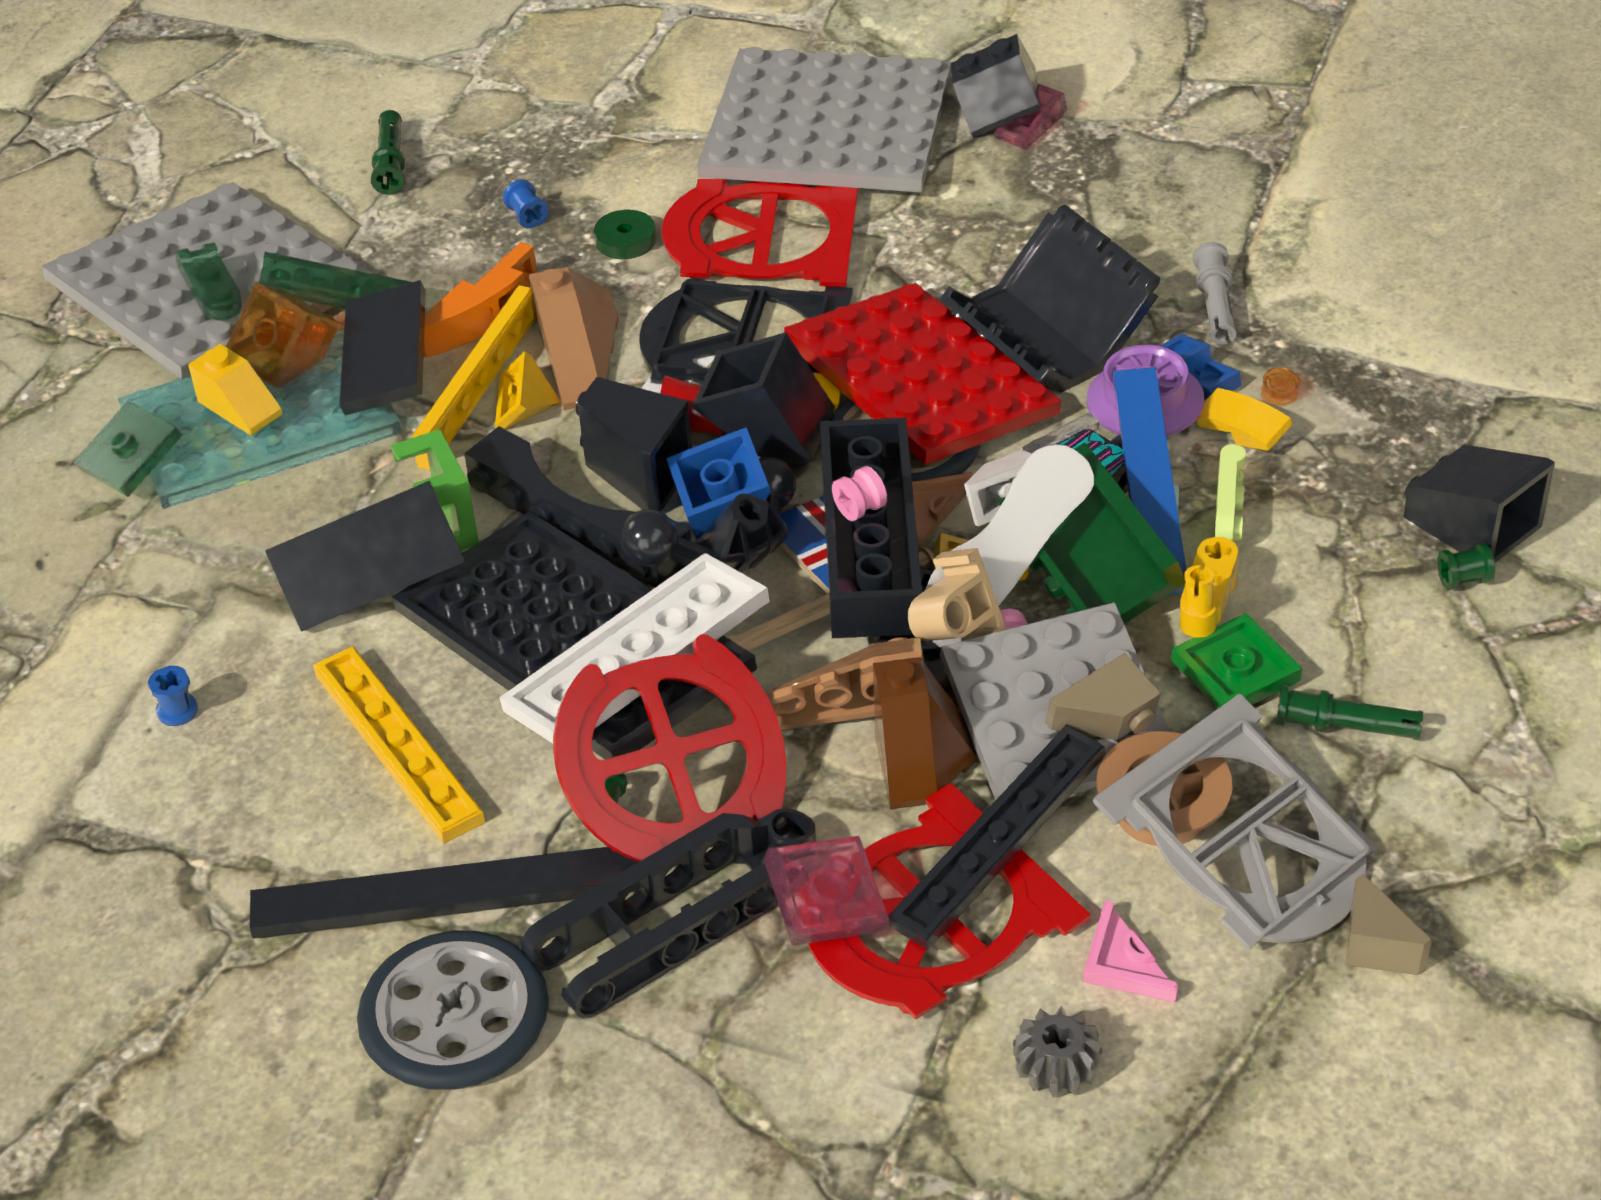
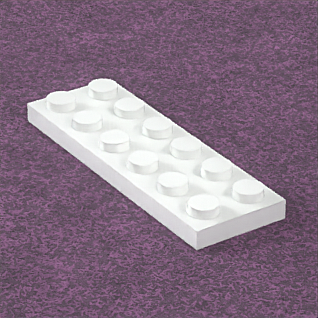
[499,553,769,743]

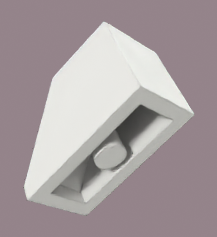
[964,450,1032,526]

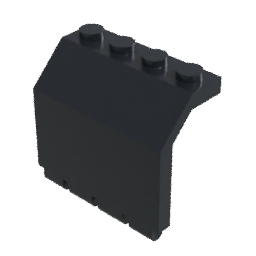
[940,205,1160,393]

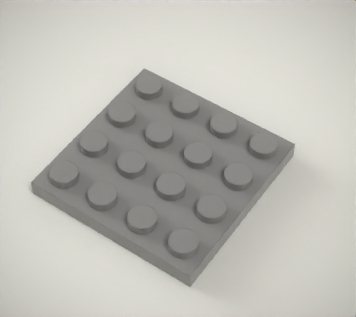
[940,603,1170,800]

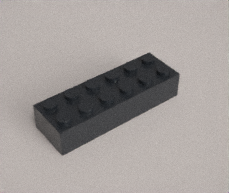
[820,417,922,639]

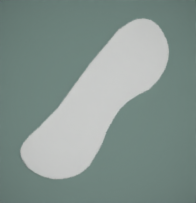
[925,445,1094,647]

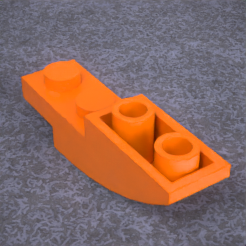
[424,242,537,358]

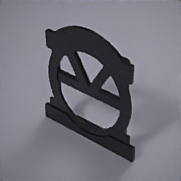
[639,279,853,384]

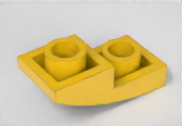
[1196,388,1293,451]

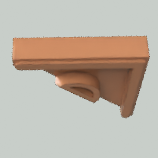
[912,472,973,548]

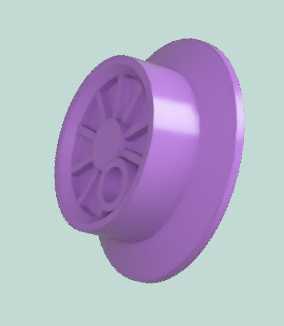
[1087,345,1204,436]

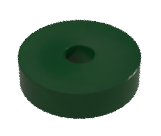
[594,209,656,259]

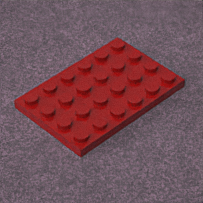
[784,283,1062,465]

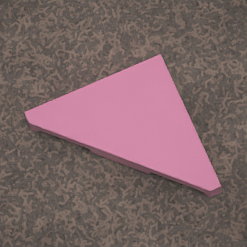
[1083,900,1178,1002]

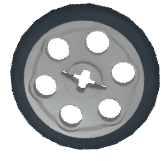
[357,930,549,1090]

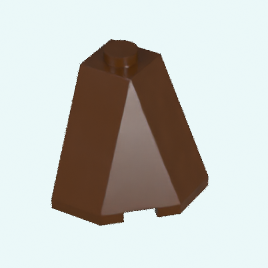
[873,657,975,810]

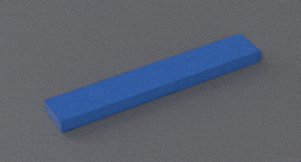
[1113,367,1187,595]

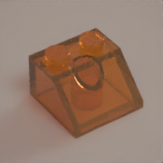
[226,281,340,388]

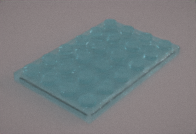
[118,329,402,509]

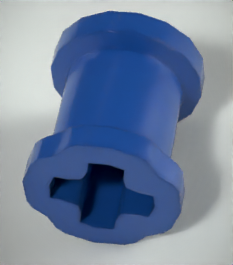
[503,179,549,229]
[148,665,198,726]

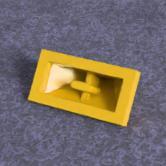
[495,351,561,430]

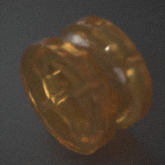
[1261,367,1300,406]

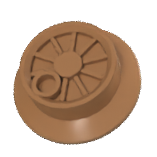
[1096,731,1233,846]

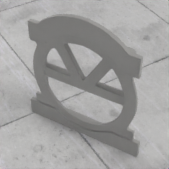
[1093,694,1377,950]

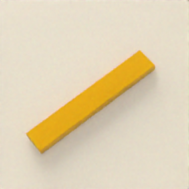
[412,285,536,470]
[313,646,485,844]

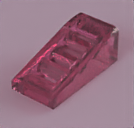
[994,84,1067,150]

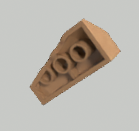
[529,267,619,410]
[765,637,925,730]

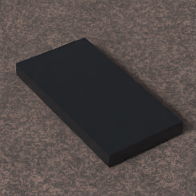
[339,280,426,415]
[265,480,465,632]

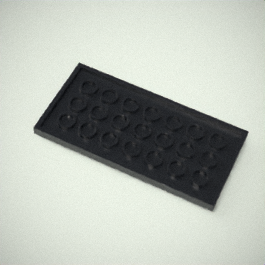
[392,511,757,760]

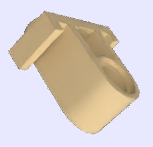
[908,548,1007,641]

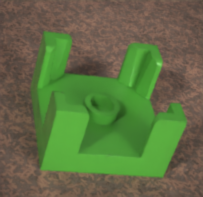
[391,429,479,550]

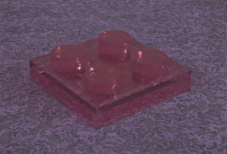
[763,836,890,946]

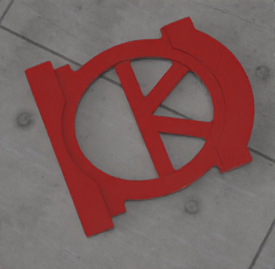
[662,179,859,287]
[795,783,1090,1019]

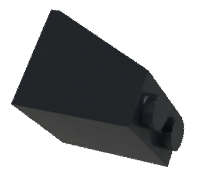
[693,332,835,467]
[576,377,692,511]
[1403,444,1555,563]

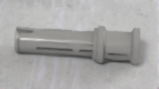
[1193,242,1237,345]

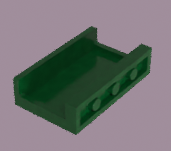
[997,443,1186,624]

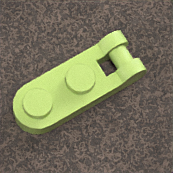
[1214,444,1246,542]

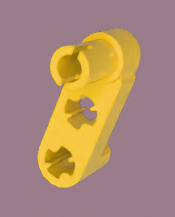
[1180,537,1238,638]

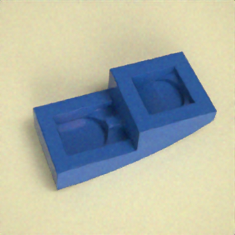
[1160,334,1242,400]

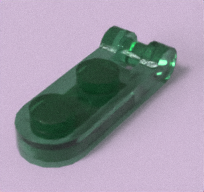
[175,242,242,320]

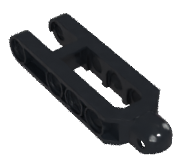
[521,808,816,1019]

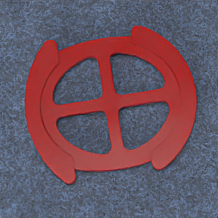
[553,634,787,862]

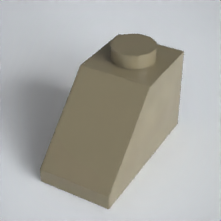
[1045,653,1161,740]

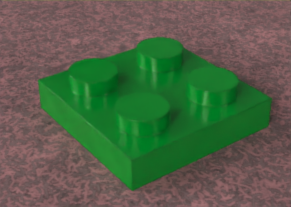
[1171,613,1302,709]

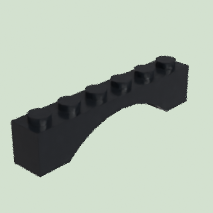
[464,426,691,588]

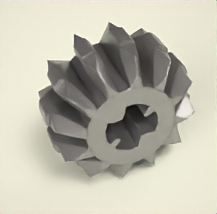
[1013,1006,1102,1098]

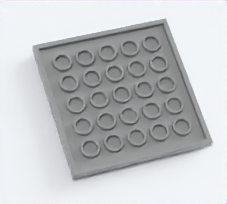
[697,47,951,192]
[42,182,374,380]

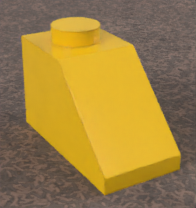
[188,344,283,436]

